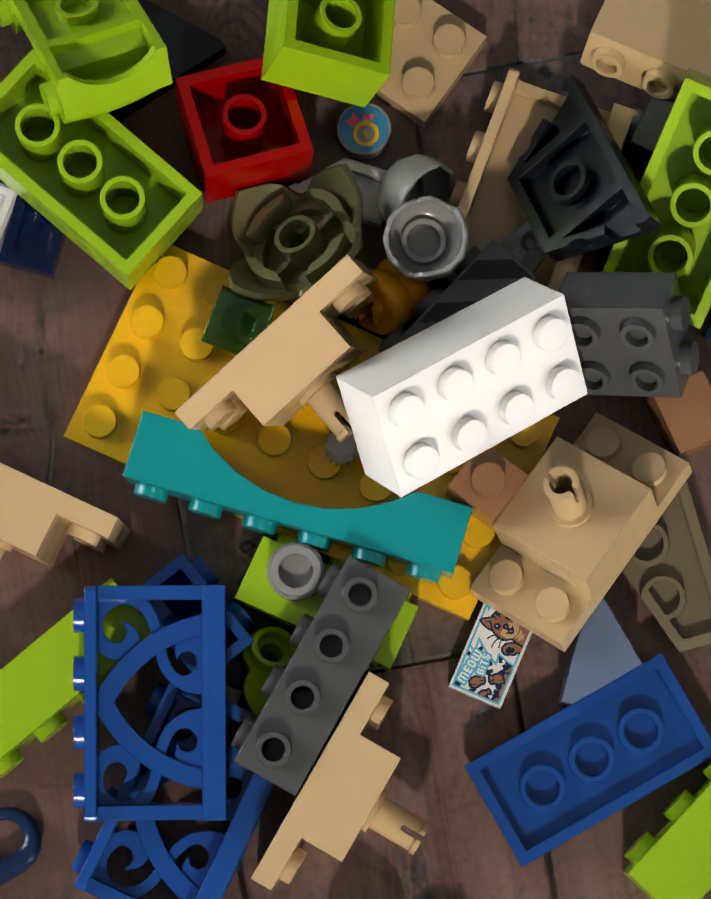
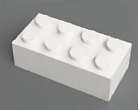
[336,277,588,497]

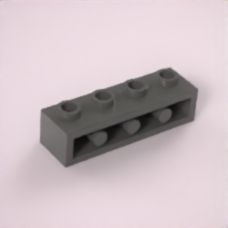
[231,556,410,796]

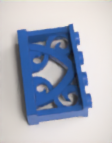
[73,585,227,822]
[71,682,276,899]

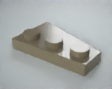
[623,480,711,653]

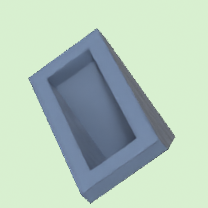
[557,597,642,706]

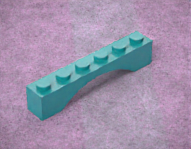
[123,411,473,584]

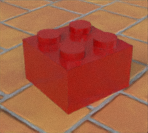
[175,57,314,204]

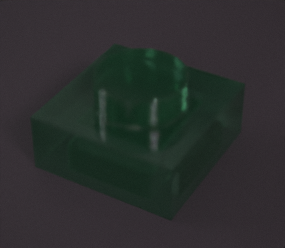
[201,285,275,355]

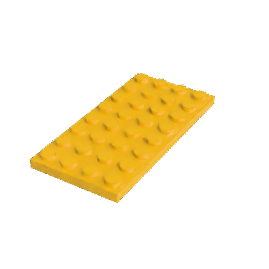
[64,245,560,621]

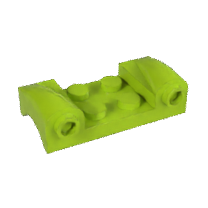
[0,0,173,124]

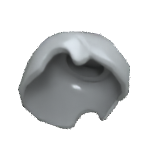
[377,154,454,223]
[382,196,470,282]

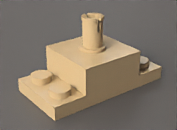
[174,254,378,443]
[469,412,692,652]
[0,463,131,567]
[251,672,431,890]

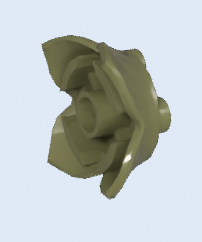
[228,163,368,305]

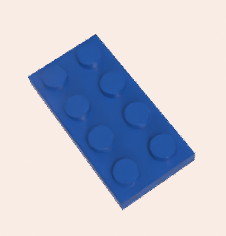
[464,653,711,867]

